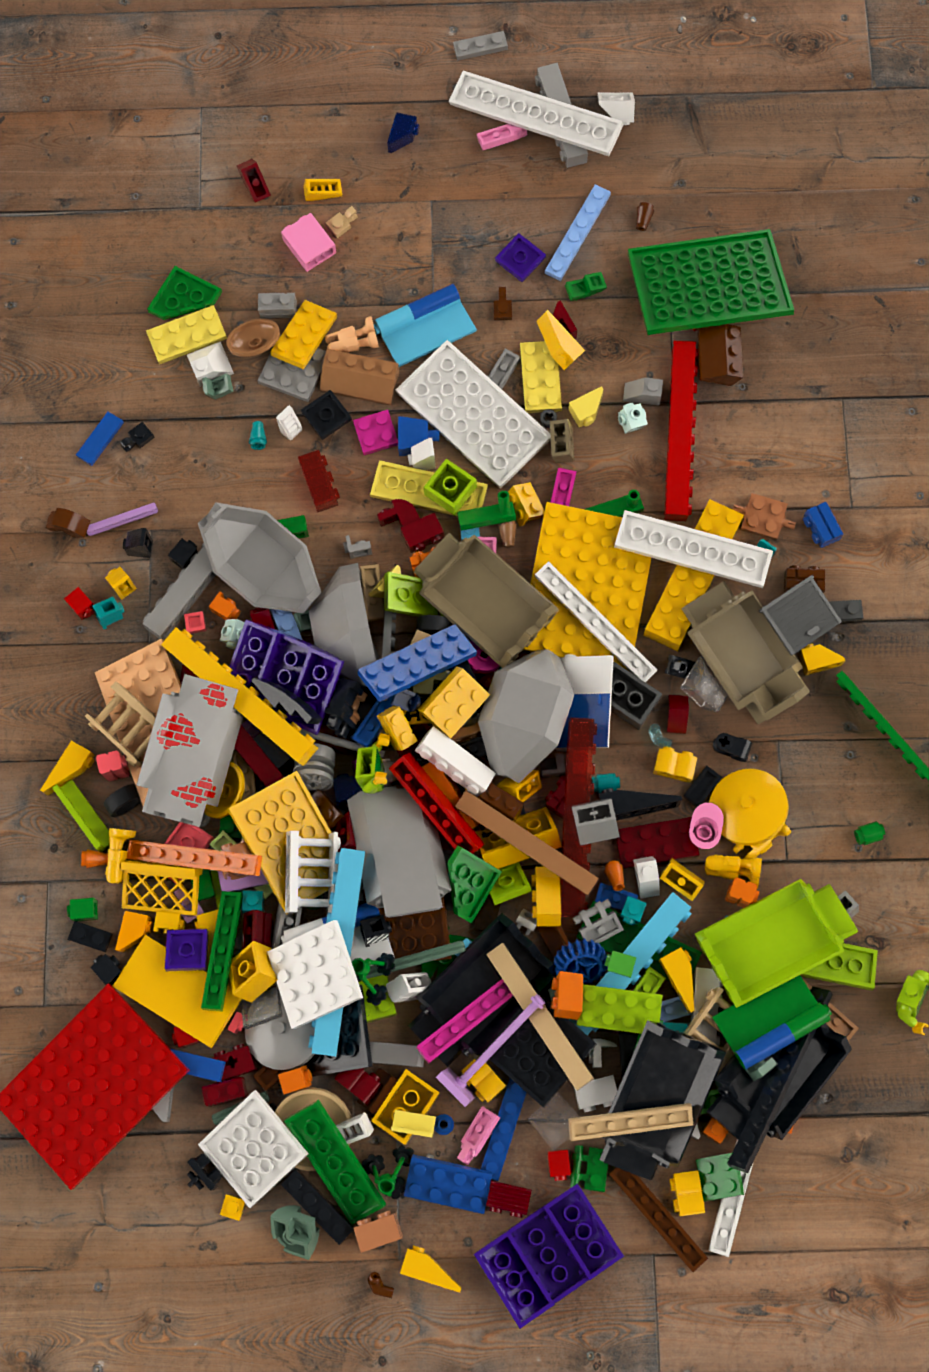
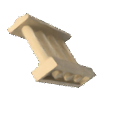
[85,681,156,768]
[683,987,734,1077]

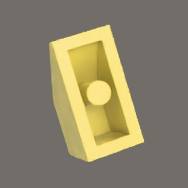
[569,386,603,428]

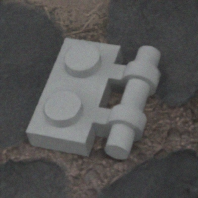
[573,899,624,943]

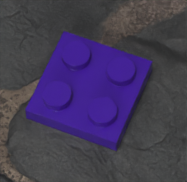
[495,233,546,282]
[165,929,208,971]

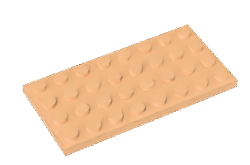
[95,639,181,806]

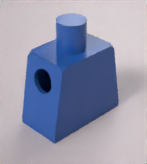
[398,416,440,456]

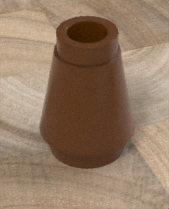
[636,202,654,231]

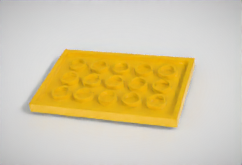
[227,771,332,914]

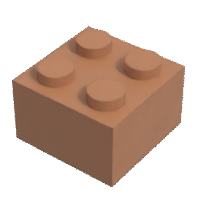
[354,1210,403,1253]

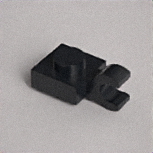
[120,422,155,452]

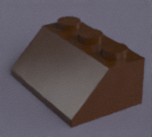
[697,324,744,386]

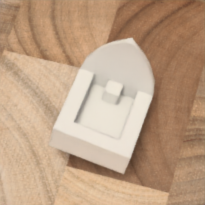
[588,1039,617,1068]

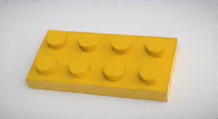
[271,300,337,370]

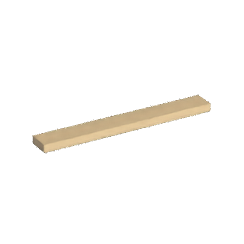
[486,943,594,1091]

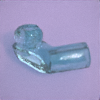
[648,724,672,747]

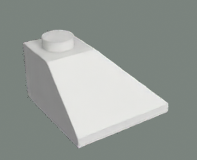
[598,92,635,125]
[187,341,234,387]

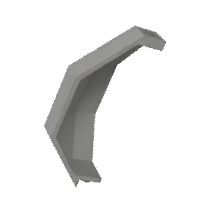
[198,502,321,613]
[309,563,376,687]
[478,649,574,783]

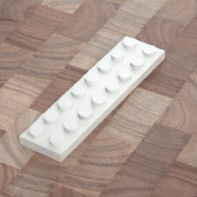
[614,510,773,588]

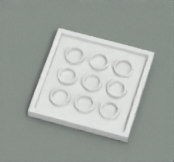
[267,920,363,1029]
[198,1090,309,1208]

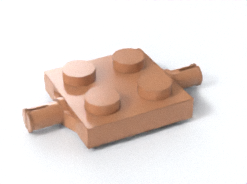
[733,493,796,540]

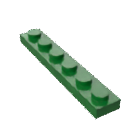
[201,891,243,1012]

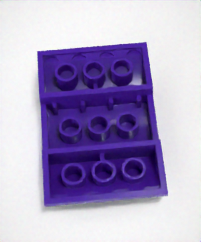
[229,620,344,735]
[474,1183,624,1329]

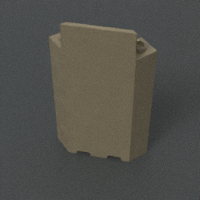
[414,533,559,668]

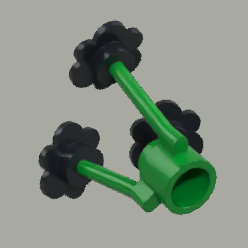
[352,953,395,1006]
[362,1145,414,1199]

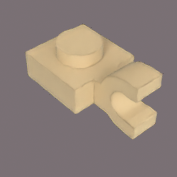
[326,206,358,238]

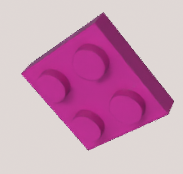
[353,410,398,456]

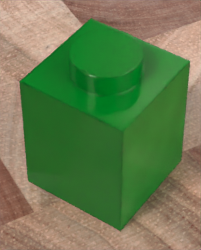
[67,898,98,922]

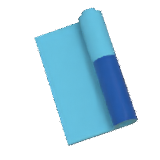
[373,284,477,367]

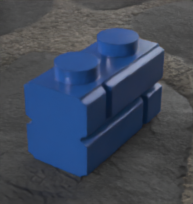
[803,502,844,548]

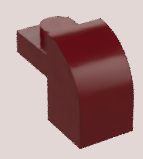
[377,499,420,527]
[250,607,276,630]

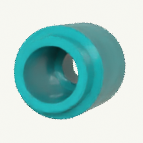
[592,773,620,794]

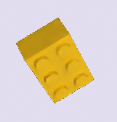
[417,666,490,739]
[371,1069,440,1145]

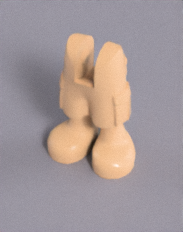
[325,316,379,353]

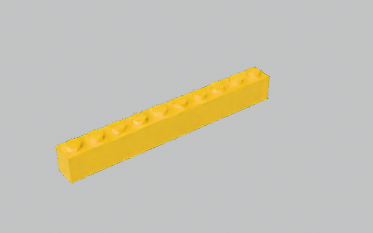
[161,627,318,766]

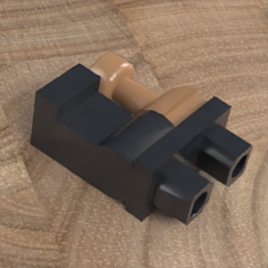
[325,678,367,739]

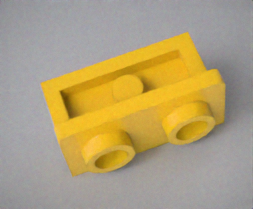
[508,482,544,526]

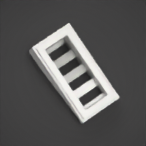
[276,405,302,441]
[336,1112,374,1144]

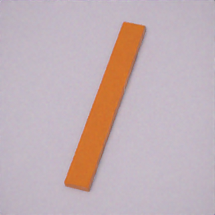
[127,839,262,876]

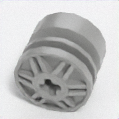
[293,744,336,791]

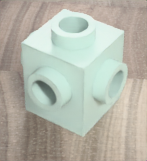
[618,402,648,434]
[220,619,245,650]

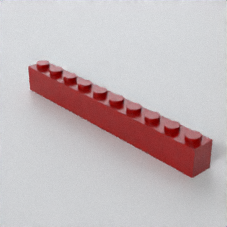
[664,340,699,522]

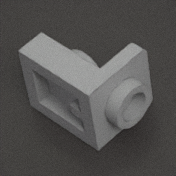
[343,535,372,559]

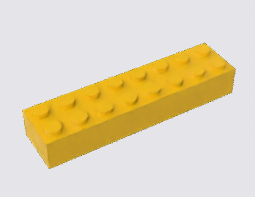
[643,499,744,652]

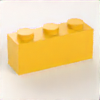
[531,867,561,926]

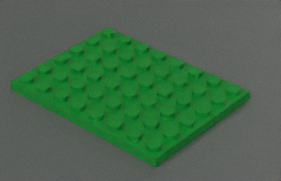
[628,229,794,335]

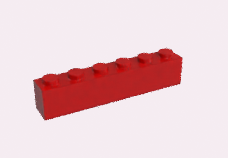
[389,753,485,854]

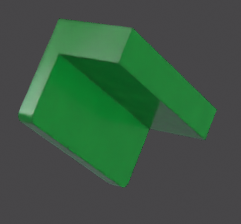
[277,515,309,539]

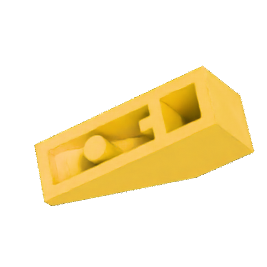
[536,310,585,370]
[40,741,95,796]
[659,947,694,1014]
[400,1245,462,1293]

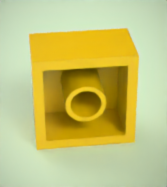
[229,941,278,1003]

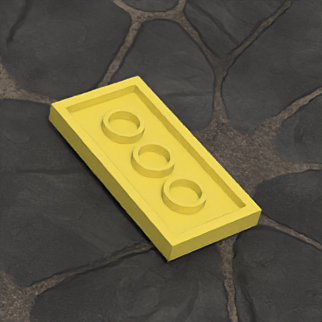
[146,305,227,365]
[520,341,562,413]

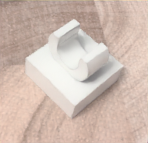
[516,909,537,935]

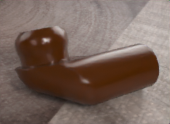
[368,1272,394,1299]

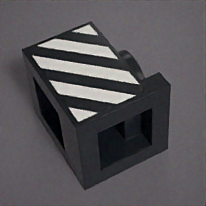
[360,915,392,947]

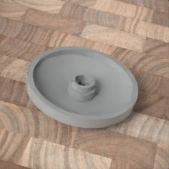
[245,988,315,1070]

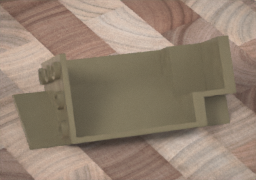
[681,581,810,724]

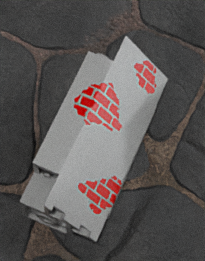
[137,674,243,827]

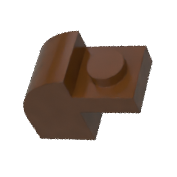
[46,508,91,538]

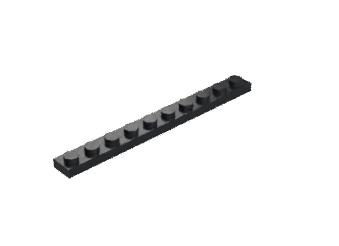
[727,986,833,1173]

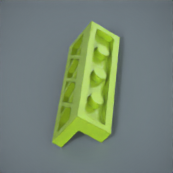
[52,779,110,852]

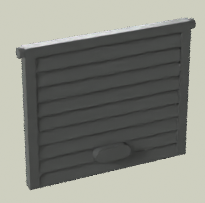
[759,575,842,656]

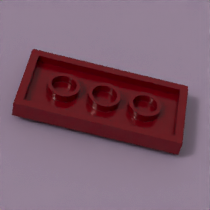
[616,817,700,869]

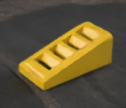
[303,179,342,201]

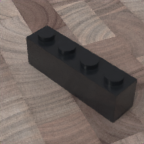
[281,1169,354,1245]

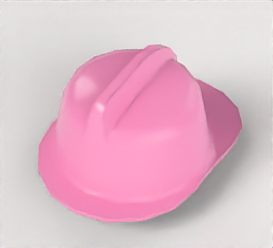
[689,803,724,849]

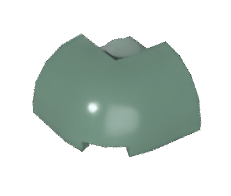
[270,1205,320,1260]

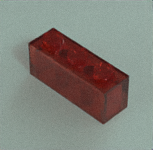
[298,450,340,513]

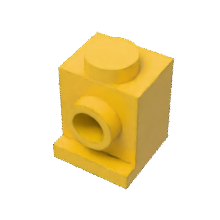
[153,911,185,934]

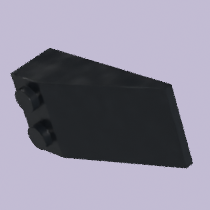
[597,788,682,821]

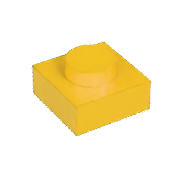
[220,1194,246,1221]

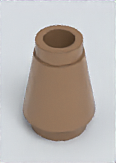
[498,521,517,547]

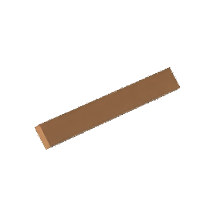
[455,790,599,896]

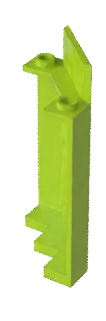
[695,879,858,1008]

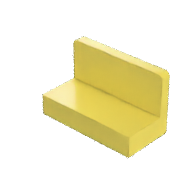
[391,1110,436,1138]

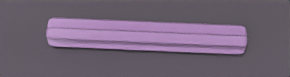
[87,503,158,536]

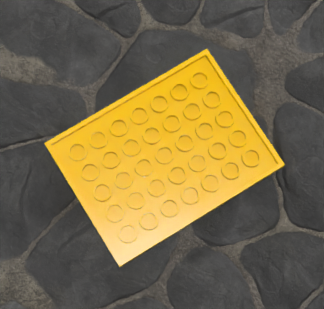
[523,502,651,672]

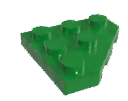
[147,266,222,320]
[447,845,502,924]

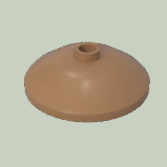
[226,319,280,357]

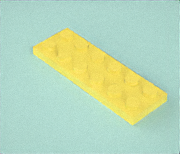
[370,460,488,516]

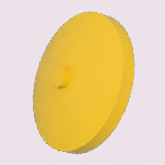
[709,769,789,846]

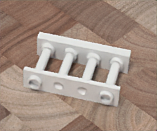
[285,831,341,913]

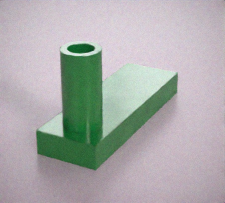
[585,490,644,517]
[457,491,516,531]

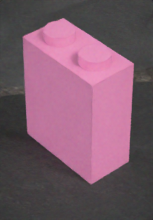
[281,213,336,272]

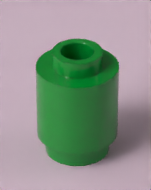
[854,821,885,845]

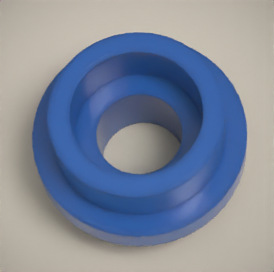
[434,1114,454,1135]

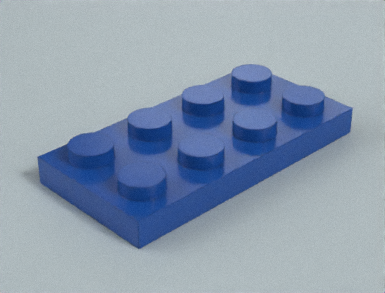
[404,1154,493,1214]

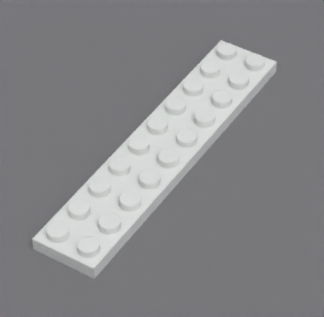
[449,71,624,156]

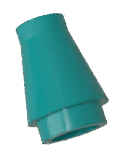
[249,421,267,450]

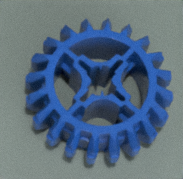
[554,938,608,985]

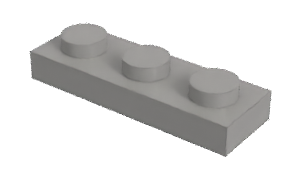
[453,31,508,61]

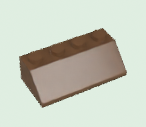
[320,349,400,405]

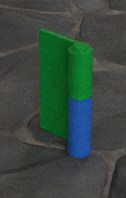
[712,975,832,1070]

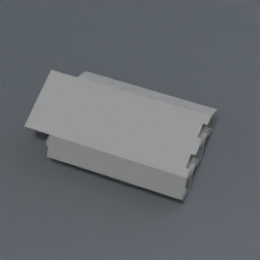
[347,786,452,918]

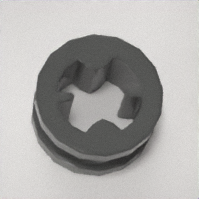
[540,409,557,428]

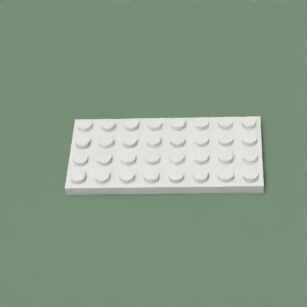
[395,340,551,489]

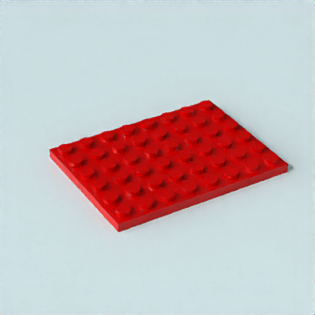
[0,984,190,1190]

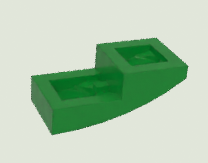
[565,272,607,301]
[190,869,216,902]

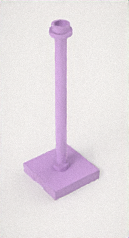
[436,994,545,1107]

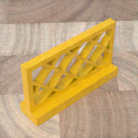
[121,860,203,916]

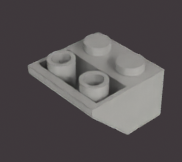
[572,798,620,845]

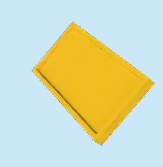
[112,935,242,1048]

